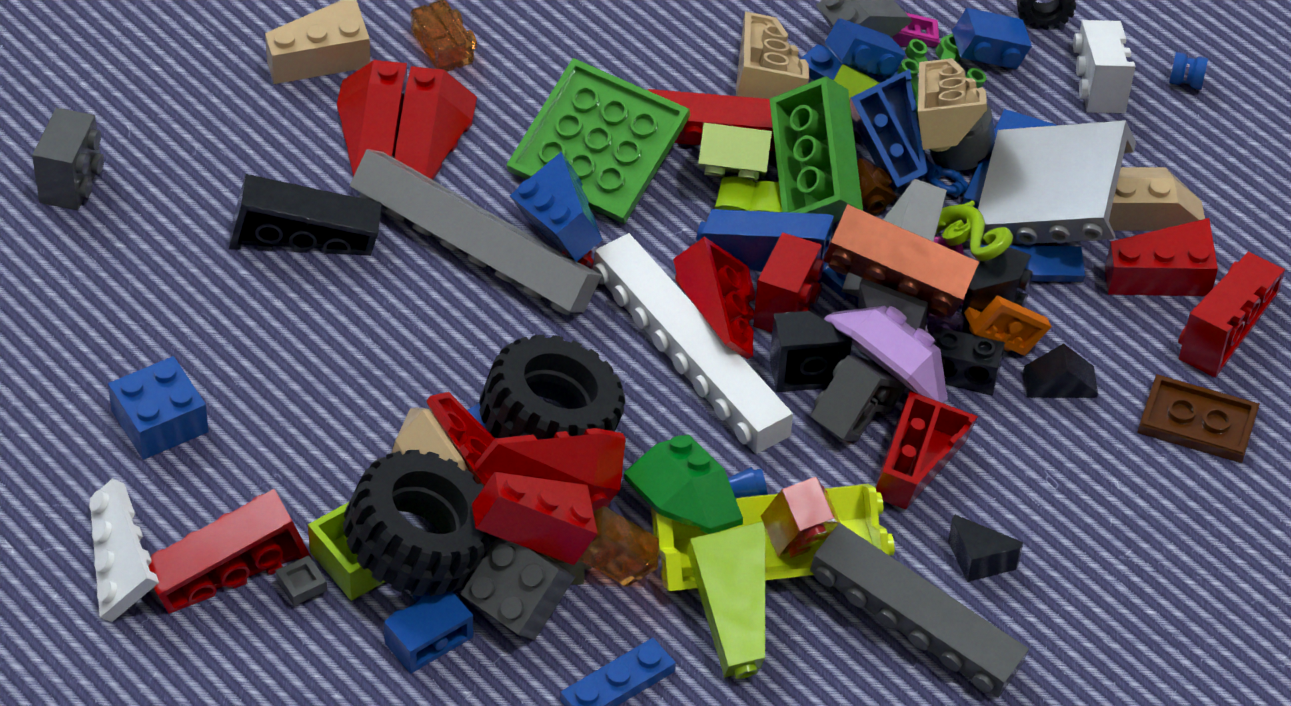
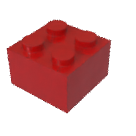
[753,232,825,333]

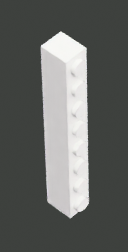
[592,233,793,454]

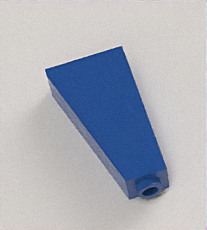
[696,209,834,283]

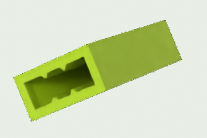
[687,522,765,679]

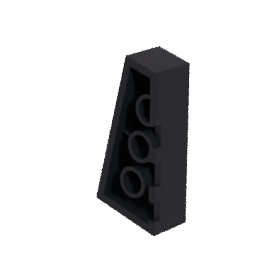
[228,174,382,256]

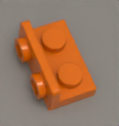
[964,296,1052,356]

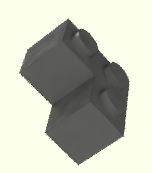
[810,355,907,441]

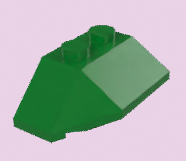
[624,434,743,534]

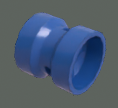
[1169,52,1208,90]

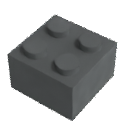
[32,107,104,210]
[461,537,576,640]

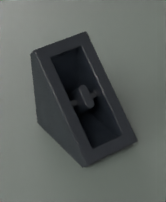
[1023,343,1098,398]
[948,514,1023,582]

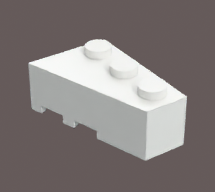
[1073,20,1136,113]

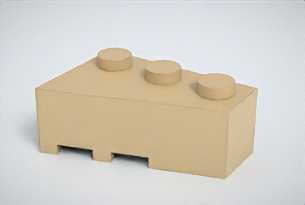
[265,0,370,84]

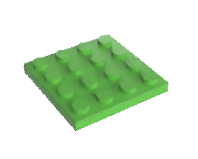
[506,58,691,224]

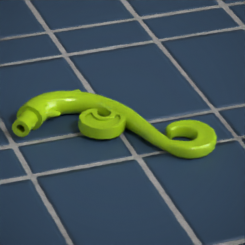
[935,201,1013,261]

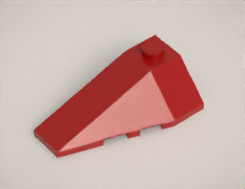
[394,66,477,180]

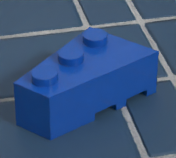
[509,152,603,262]

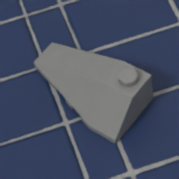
[842,179,947,298]

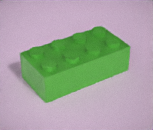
[770,76,863,223]

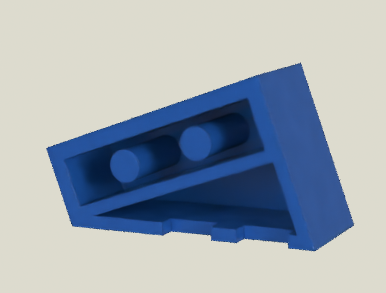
[849,69,927,194]

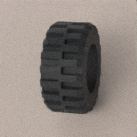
[479,334,625,440]
[343,450,494,596]

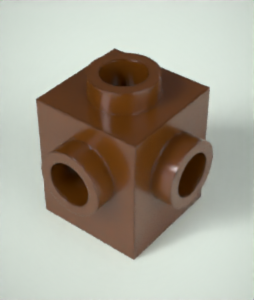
[857,158,897,216]

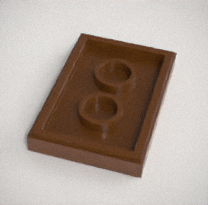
[1137,374,1260,463]

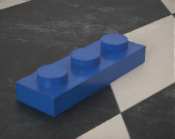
[560,637,676,706]

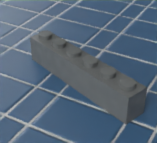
[810,522,1029,698]

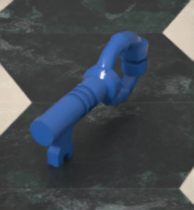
[924,150,968,197]

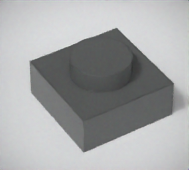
[276,556,327,606]

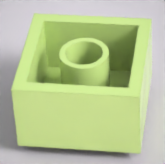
[698,123,772,182]

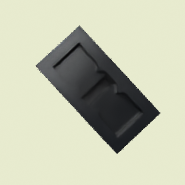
[932,326,1005,396]

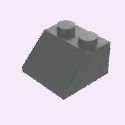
[816,0,913,38]

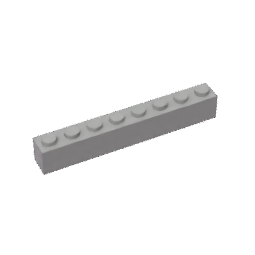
[350,149,602,315]

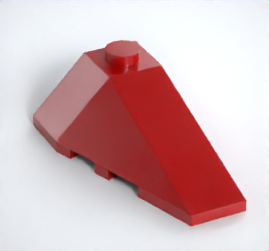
[337,60,407,177]
[673,237,755,360]
[426,392,495,486]
[474,428,626,515]

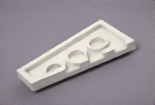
[89,478,159,622]

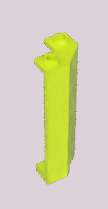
[651,484,895,591]

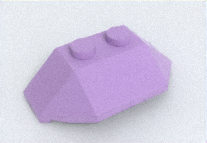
[824,306,948,403]

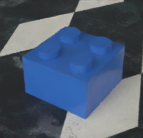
[108,356,209,460]

